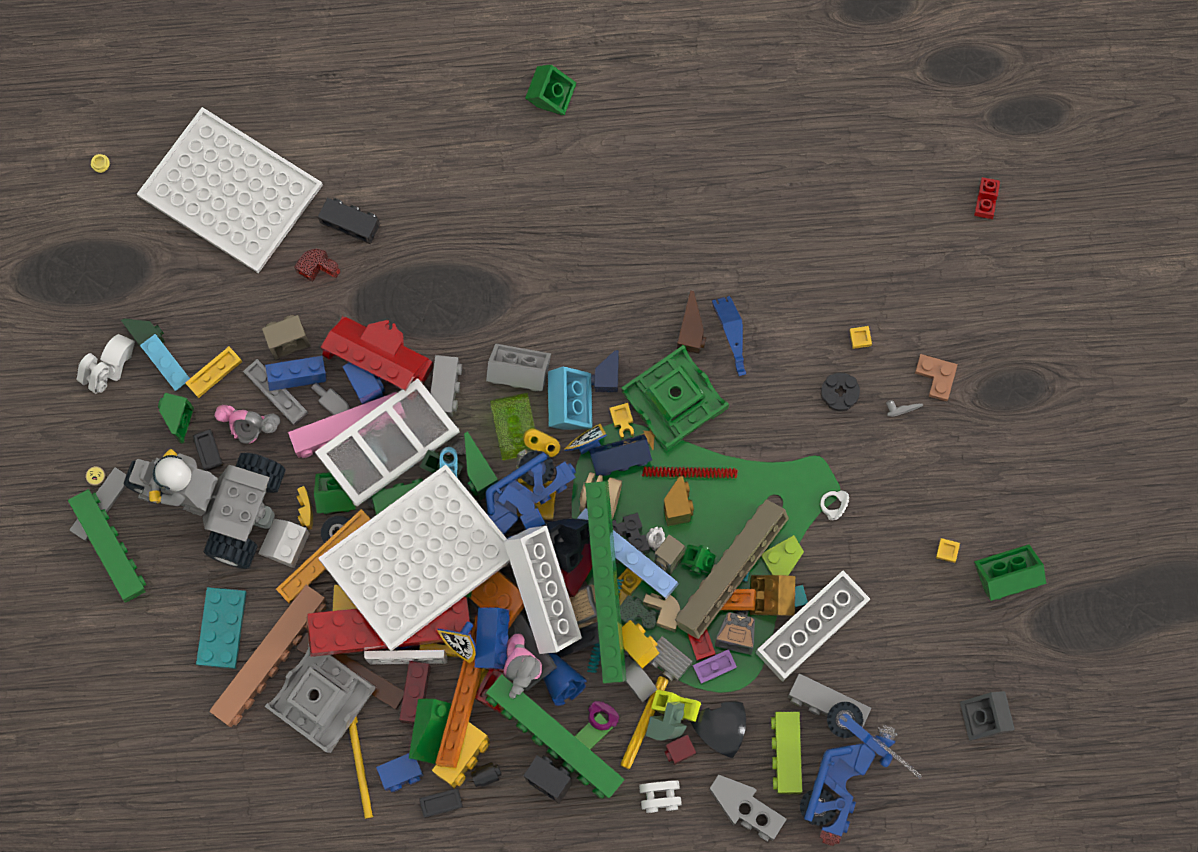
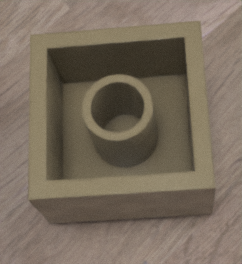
[262,315,311,360]

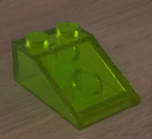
[490,393,537,460]

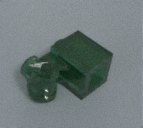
[620,595,659,631]

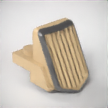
[569,585,598,629]

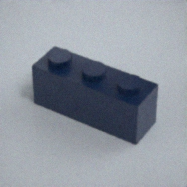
[589,434,652,476]

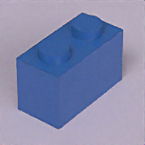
[376,753,424,793]

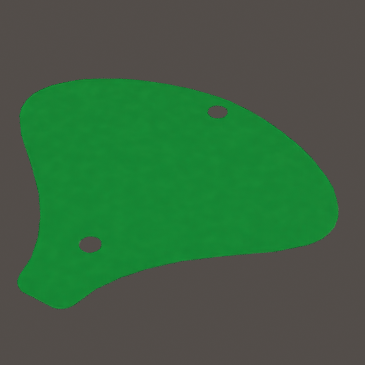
[571,423,840,693]

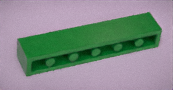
[68,489,146,603]

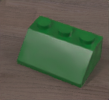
[974,544,1047,601]

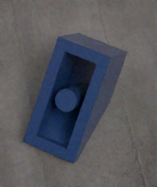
[591,350,619,392]

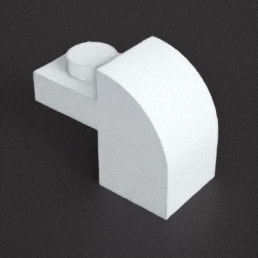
[100,334,135,381]

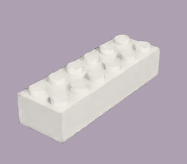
[504,526,582,654]
[756,571,870,682]

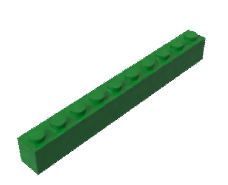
[585,481,627,683]

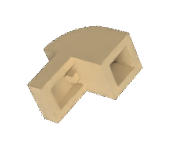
[643,593,680,632]

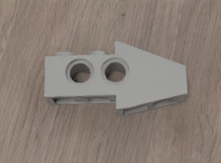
[709,775,786,841]

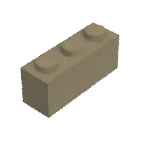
[654,535,685,575]

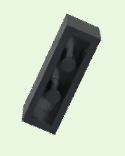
[318,197,380,244]

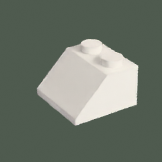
[258,519,310,568]

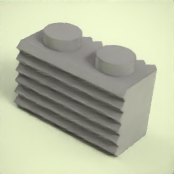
[649,637,693,681]

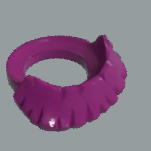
[587,701,619,730]

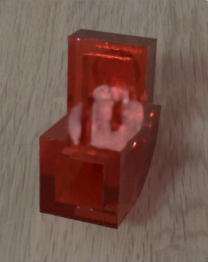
[294,249,340,282]

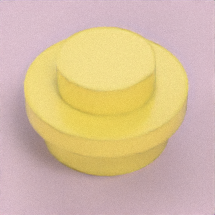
[91,154,110,173]

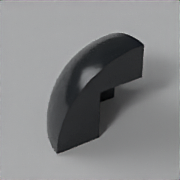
[539,518,590,573]
[690,702,746,758]

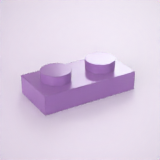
[693,649,737,684]

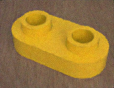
[523,429,560,457]

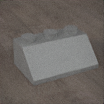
[486,344,551,391]

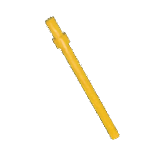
[349,716,373,819]

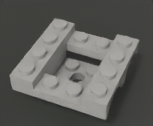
[265,644,376,753]

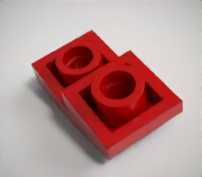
[974,177,1000,219]

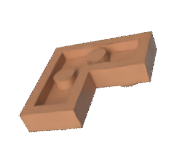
[915,354,958,402]

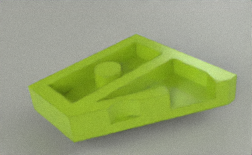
[761,535,804,576]

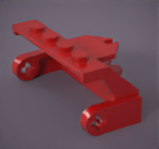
[321,316,434,401]

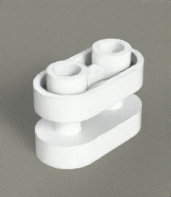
[77,353,110,394]
[639,781,682,813]

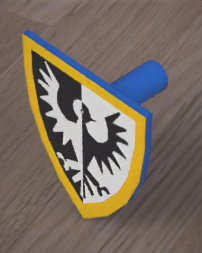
[564,424,607,454]
[437,622,477,663]

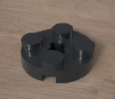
[821,373,860,411]

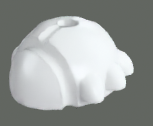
[646,527,665,551]

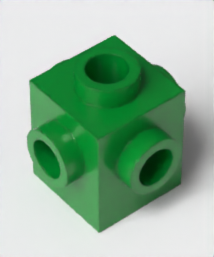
[682,544,716,574]

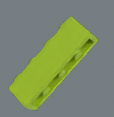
[771,712,802,794]

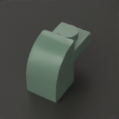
[646,701,687,741]

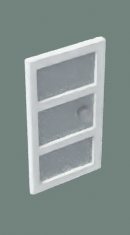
[315,379,460,507]

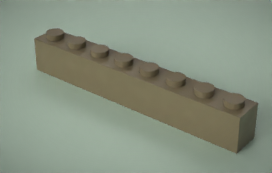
[675,499,789,639]

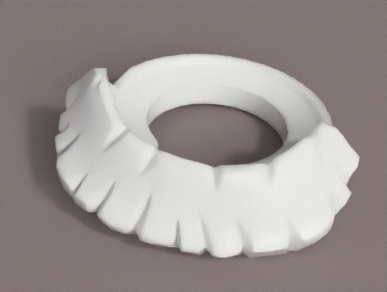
[820,490,849,520]

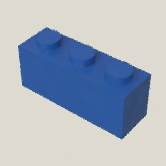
[265,356,326,391]
[475,608,510,669]

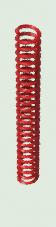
[642,466,738,479]

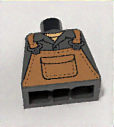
[715,610,755,655]

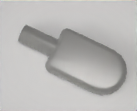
[311,383,350,415]

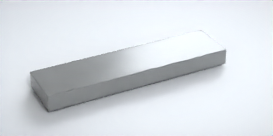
[243,359,308,426]
[70,467,126,541]

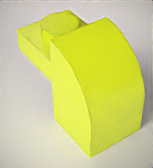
[651,690,701,722]

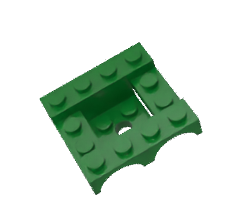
[622,345,729,452]

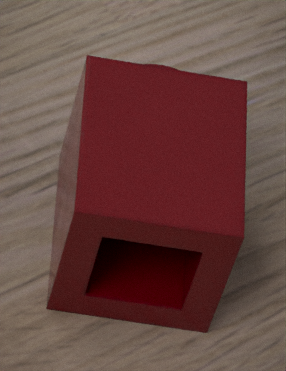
[664,735,696,765]

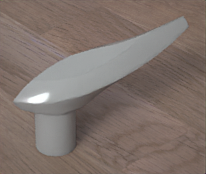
[886,400,923,417]

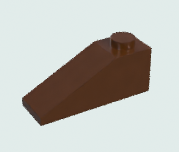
[677,290,707,354]

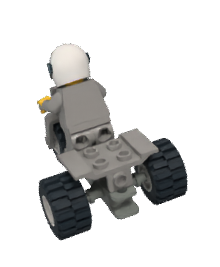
[123,449,286,569]

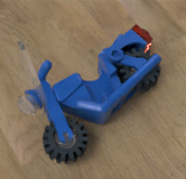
[800,702,922,846]

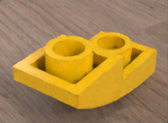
[296,486,313,530]
[618,568,642,608]

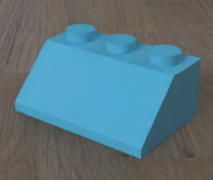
[548,366,592,430]

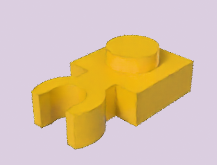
[609,403,634,439]

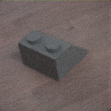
[960,691,1015,741]

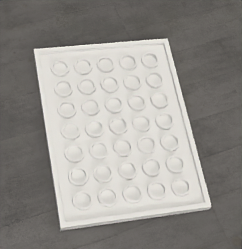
[137,107,323,273]
[319,465,510,651]

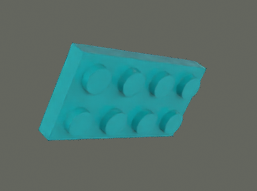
[196,587,247,669]

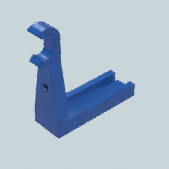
[712,296,746,376]

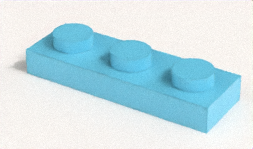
[140,334,190,391]

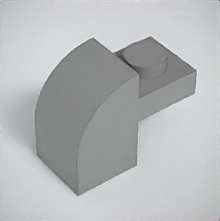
[624,656,658,702]

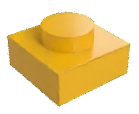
[849,326,872,349]
[936,538,960,563]

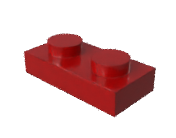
[687,628,715,661]

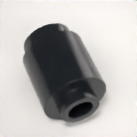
[471,762,502,787]

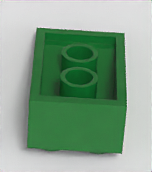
[464,431,498,500]
[409,699,452,765]

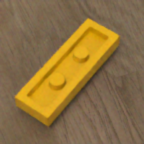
[186,346,242,398]

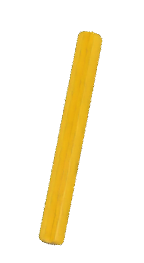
[621,676,668,769]

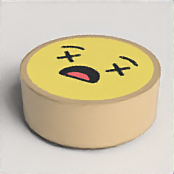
[86,466,106,487]

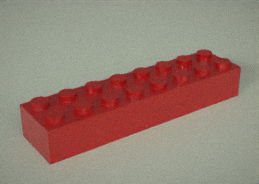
[306,597,471,657]

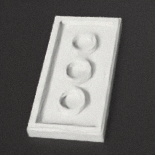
[364,650,447,665]

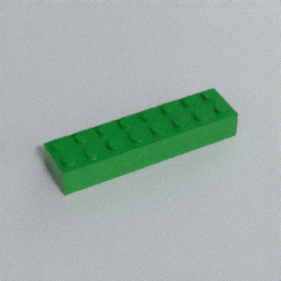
[484,674,625,799]

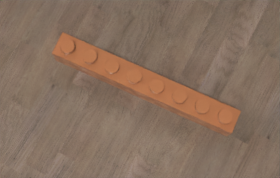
[209,585,327,727]

